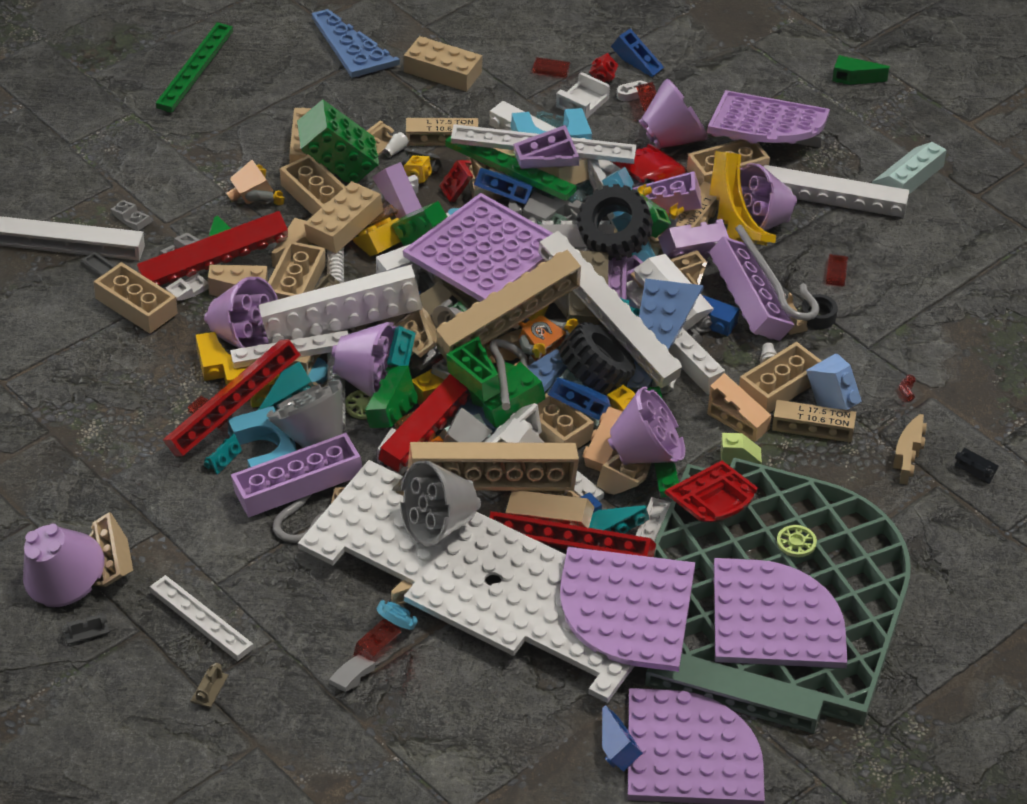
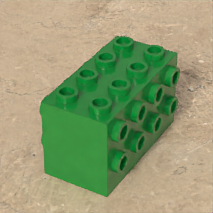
[297,99,379,183]

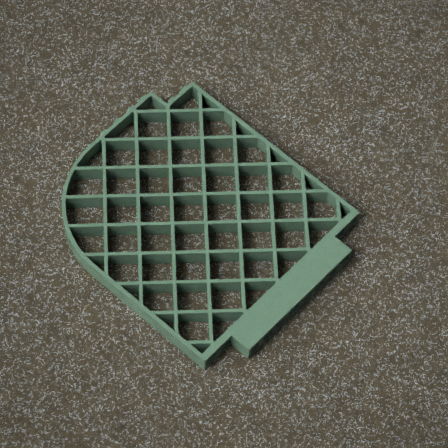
[645,458,911,733]

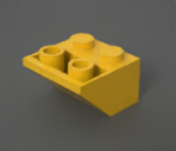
[352,217,401,256]

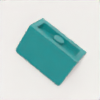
[387,326,416,366]

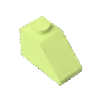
[720,433,762,465]

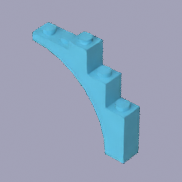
[602,167,656,262]

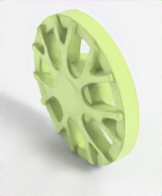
[345,390,371,419]
[777,525,817,557]

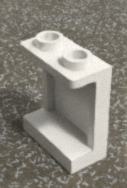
[556,72,610,119]

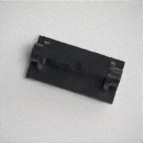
[955,447,999,484]

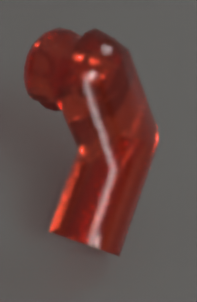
[899,374,916,402]

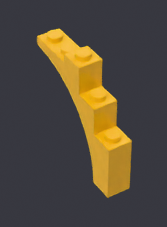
[709,151,776,246]
[196,332,280,408]

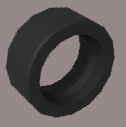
[801,294,838,329]

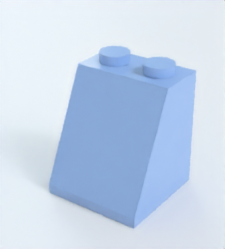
[806,354,862,410]

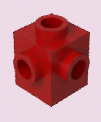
[589,53,618,82]

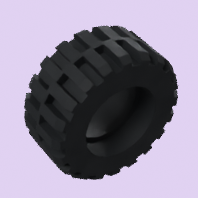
[577,184,653,261]
[559,322,636,396]

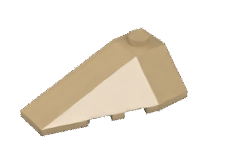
[394,307,437,357]
[596,453,651,495]

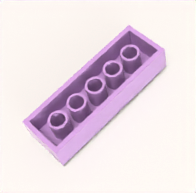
[709,236,794,341]
[231,433,362,517]

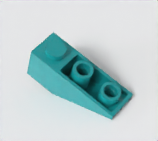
[258,361,314,410]
[589,505,650,534]

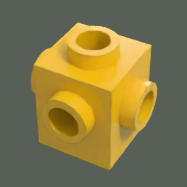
[404,156,432,184]

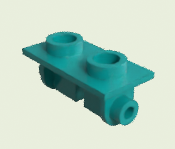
[203,434,242,475]

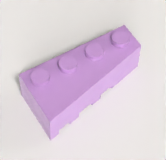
[632,171,702,213]

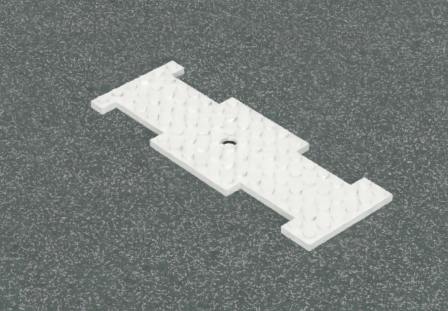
[298,460,634,703]

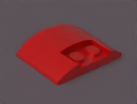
[610,144,687,183]
[665,461,758,522]

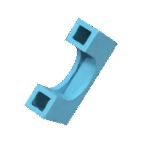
[510,108,592,140]
[227,406,297,468]

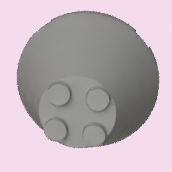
[267,380,343,448]
[400,461,481,546]

